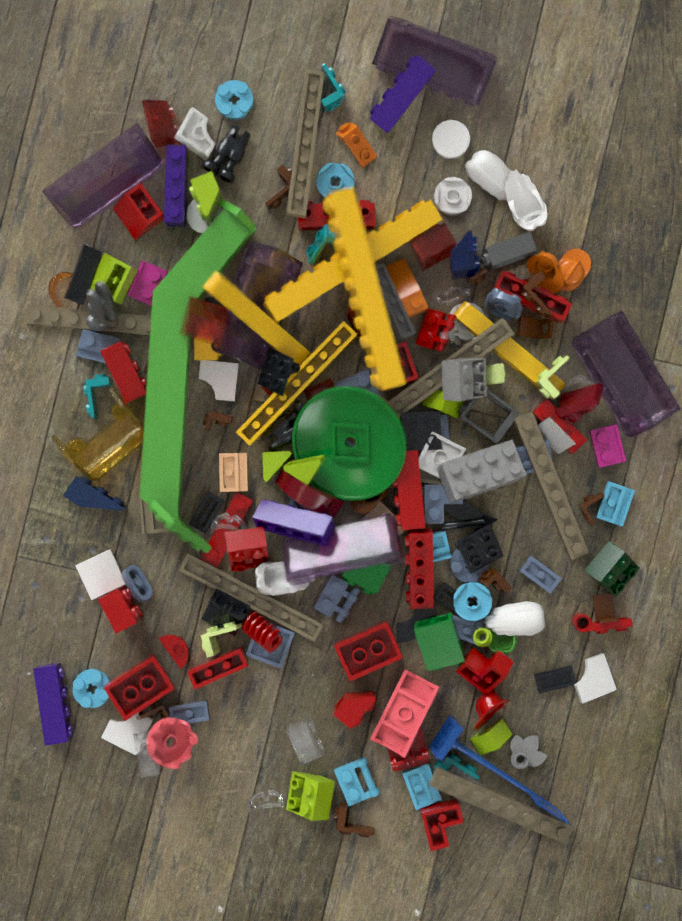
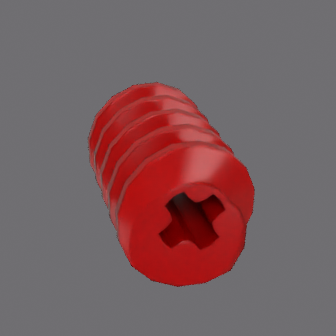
[242,612,283,653]

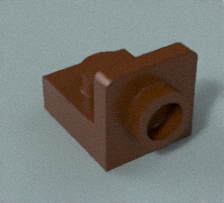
[203,411,233,430]
[478,568,512,593]

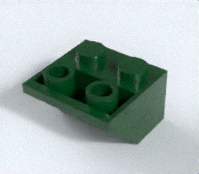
[584,541,640,597]

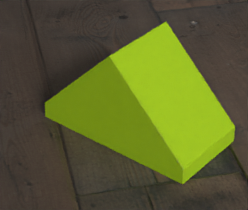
[422,390,464,419]
[262,451,293,482]
[284,454,326,485]
[470,718,513,755]

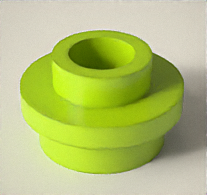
[473,628,493,647]

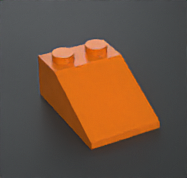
[386,258,428,318]

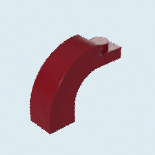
[275,468,344,518]

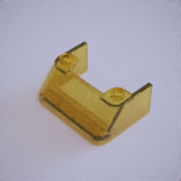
[51,388,144,481]

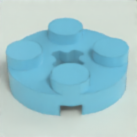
[215,80,254,120]
[316,163,354,198]
[454,582,492,621]
[72,669,111,708]

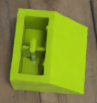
[189,171,223,224]
[90,252,138,304]
[286,771,335,821]

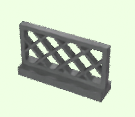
[375,263,416,344]

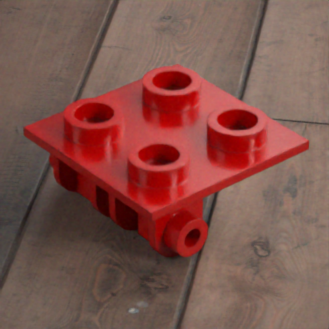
[387,727,430,772]

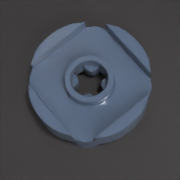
[484,289,523,321]
[450,548,488,583]

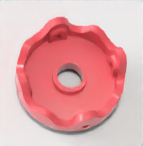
[146,717,198,769]

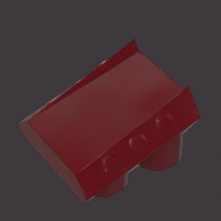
[556,383,603,423]

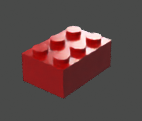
[334,620,403,681]
[104,653,175,721]

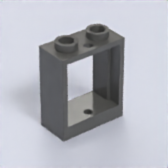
[481,232,537,272]
[458,389,520,445]

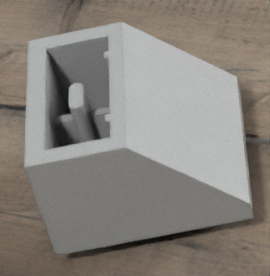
[442,357,487,401]

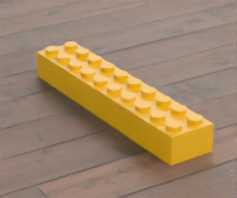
[323,187,406,390]
[262,199,443,323]

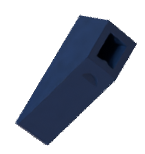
[63,475,127,511]

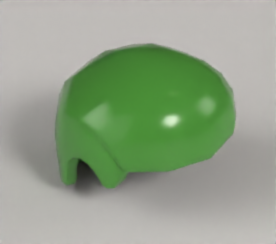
[485,629,517,655]

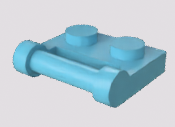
[334,757,380,806]

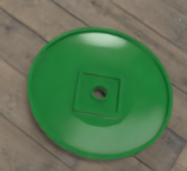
[292,386,407,501]

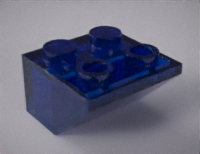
[450,231,479,280]

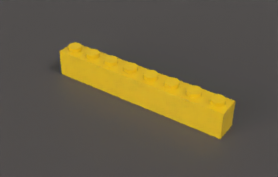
[236,321,358,446]

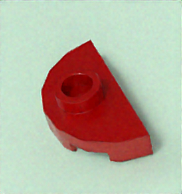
[158,634,189,669]

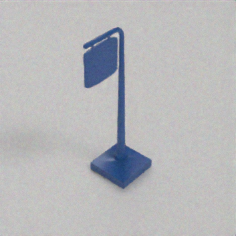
[428,715,569,824]

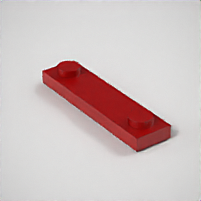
[200,491,253,568]

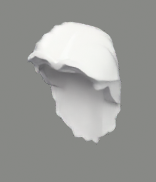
[465,150,511,201]
[504,170,547,231]
[255,561,316,596]
[484,601,545,636]

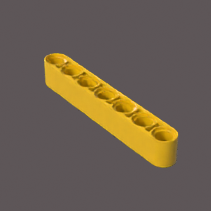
[203,271,311,366]
[454,301,566,400]

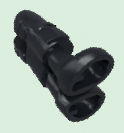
[202,125,251,184]
[260,399,304,452]

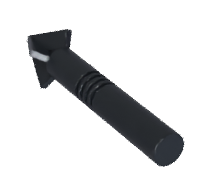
[441,515,498,530]

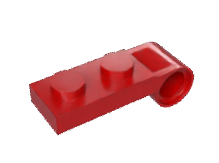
[571,613,633,634]

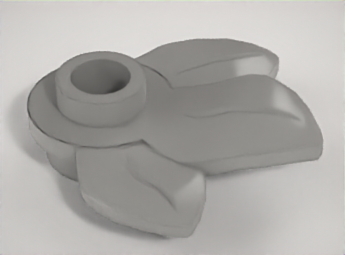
[510,735,547,769]

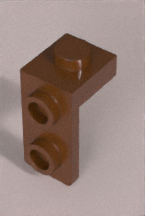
[265,165,292,210]
[521,271,552,318]
[333,802,375,838]

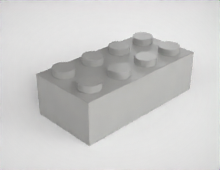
[436,440,527,504]

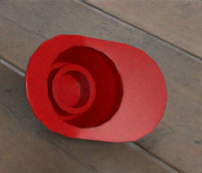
[474,690,510,731]

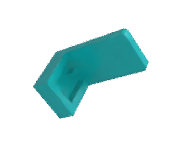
[321,63,346,112]
[306,224,336,265]
[83,374,113,419]
[433,753,480,780]

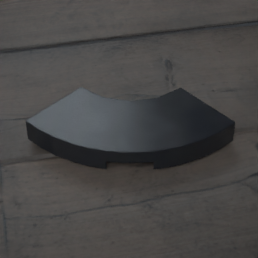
[396,605,437,643]

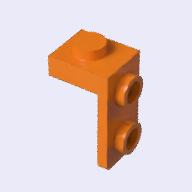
[335,122,377,167]

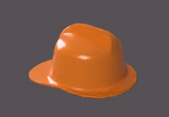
[558,249,591,291]
[527,250,564,294]

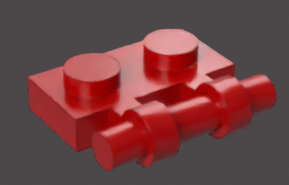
[415,308,456,352]

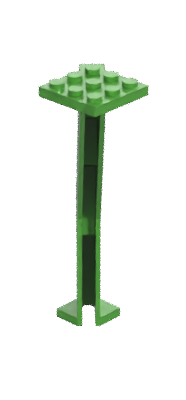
[140,199,257,553]

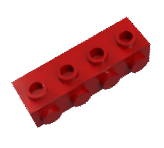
[298,200,375,231]
[493,271,572,324]
[393,450,425,530]
[405,529,434,609]

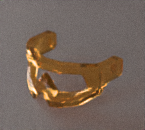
[48,272,73,306]

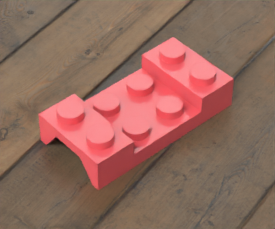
[370,669,441,758]

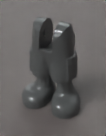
[86,281,118,331]

